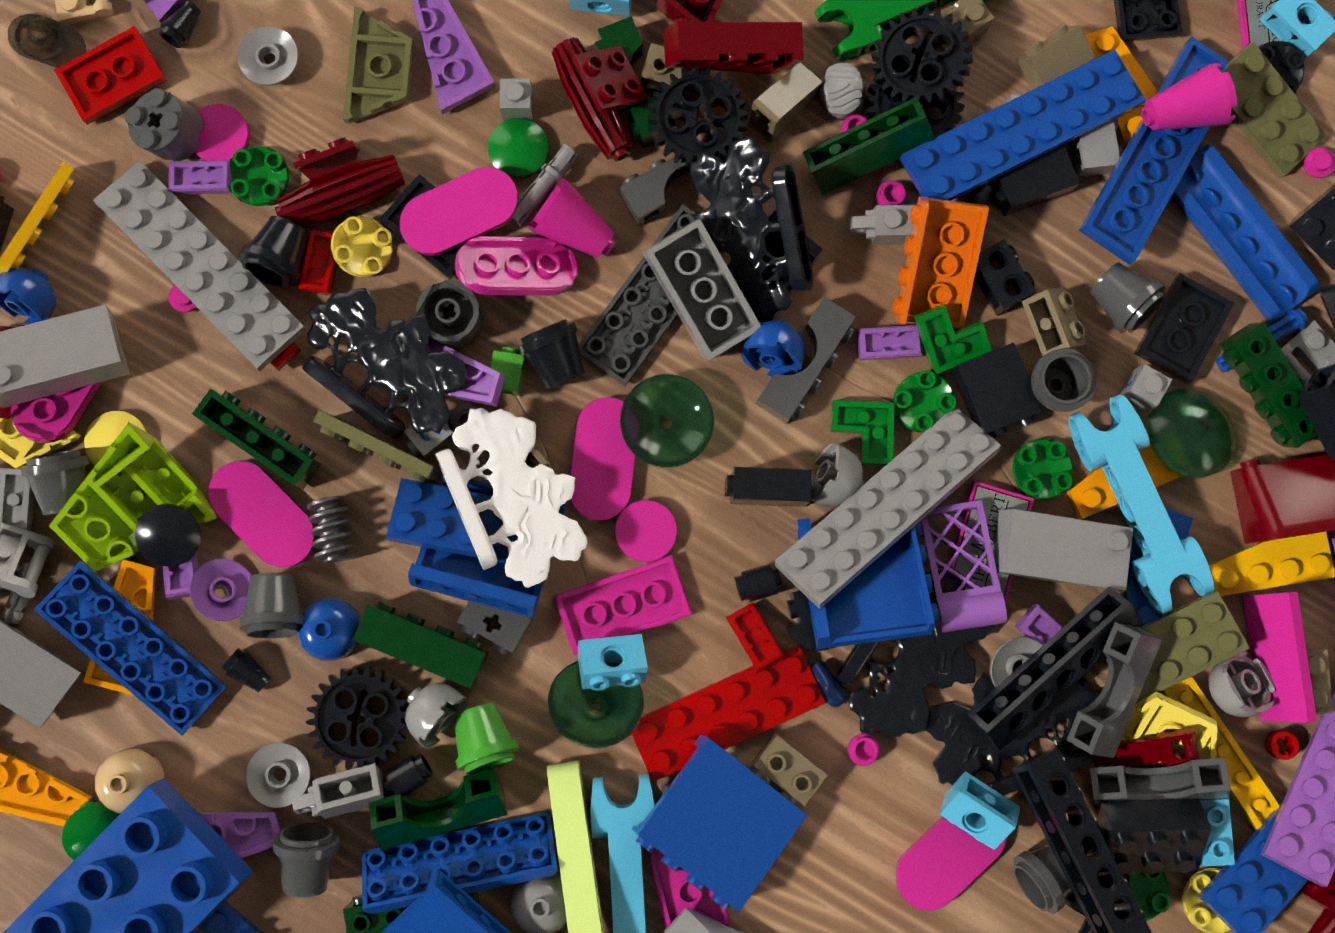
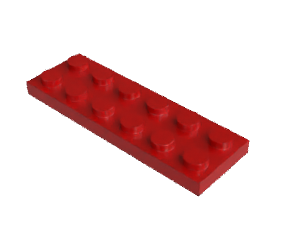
[627,645,826,782]

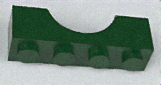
[595,16,677,149]
[369,768,508,850]

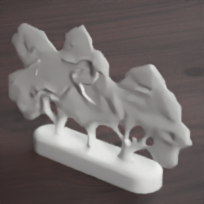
[435,408,588,588]

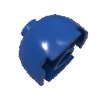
[0,268,56,324]
[741,320,805,377]
[297,599,360,661]

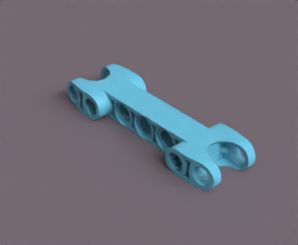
[1068,394,1214,615]
[590,774,655,933]

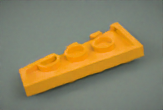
[83,559,156,696]

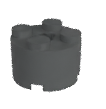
[125,88,203,161]
[416,280,483,349]

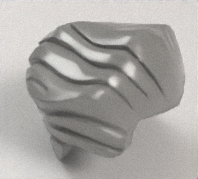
[818,63,866,118]

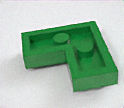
[914,305,992,375]
[830,400,895,466]

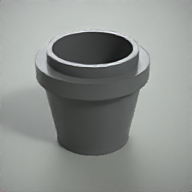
[1090,262,1165,334]
[1031,348,1096,412]
[20,450,89,515]
[239,573,303,638]
[273,823,340,897]
[1013,845,1073,914]

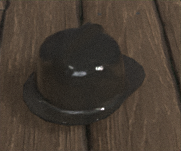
[8,12,86,68]

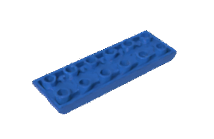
[1172,144,1320,324]
[34,561,227,735]
[361,811,558,914]

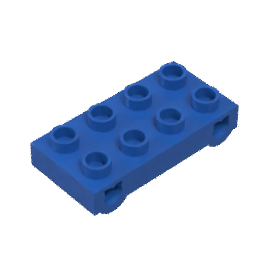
[3,778,254,933]

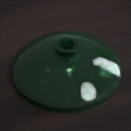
[620,374,714,468]
[1147,388,1235,478]
[548,661,644,748]

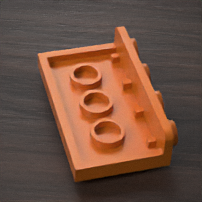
[892,196,989,329]

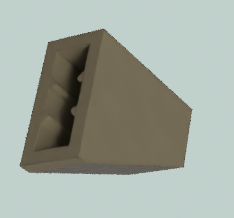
[749,62,822,144]

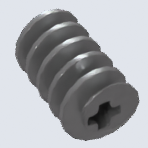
[307,496,356,563]

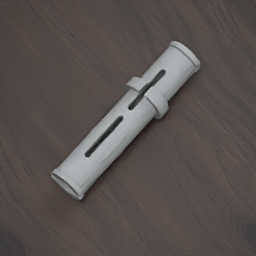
[511,144,579,227]

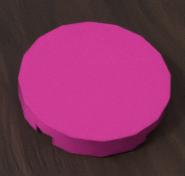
[194,104,251,161]
[615,500,677,563]

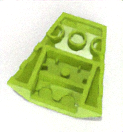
[49,422,217,572]

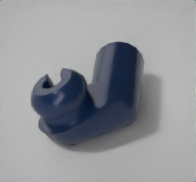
[811,661,847,708]

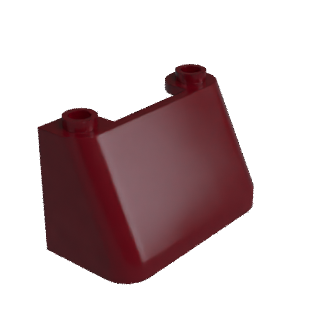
[1230,454,1335,544]

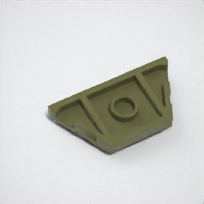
[343,7,414,124]

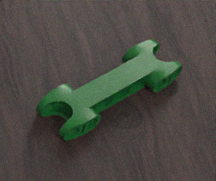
[814,0,992,61]

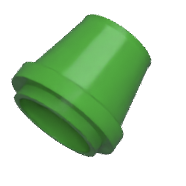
[453,703,520,775]

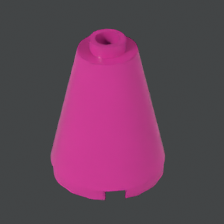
[1141,63,1237,130]
[528,177,616,258]

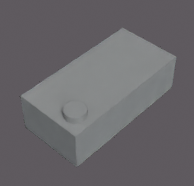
[642,219,761,360]
[0,304,130,408]
[994,509,1133,591]
[0,619,84,728]

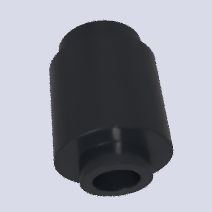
[734,564,783,602]
[383,753,433,796]

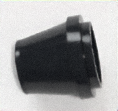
[238,216,308,288]
[517,319,585,389]

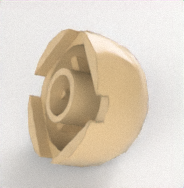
[95,748,164,813]

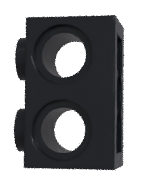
[974,239,1036,316]

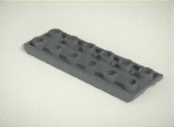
[579,204,724,386]

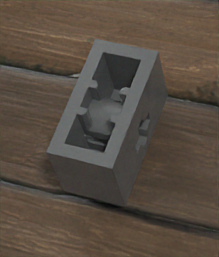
[457,601,534,655]

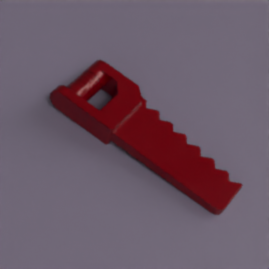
[1094,727,1201,768]

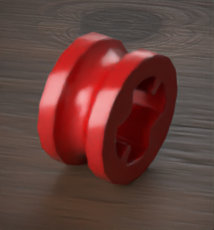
[1265,730,1299,760]

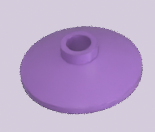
[189,559,251,621]

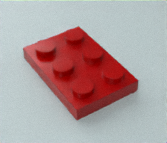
[54,26,168,125]

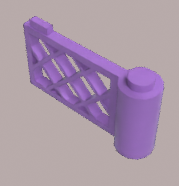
[917,500,1007,632]

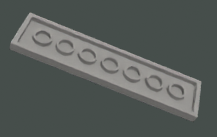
[93,161,306,371]
[775,407,1001,609]

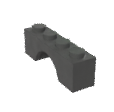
[620,133,729,226]
[756,297,856,424]
[1067,622,1163,758]
[1090,758,1231,807]

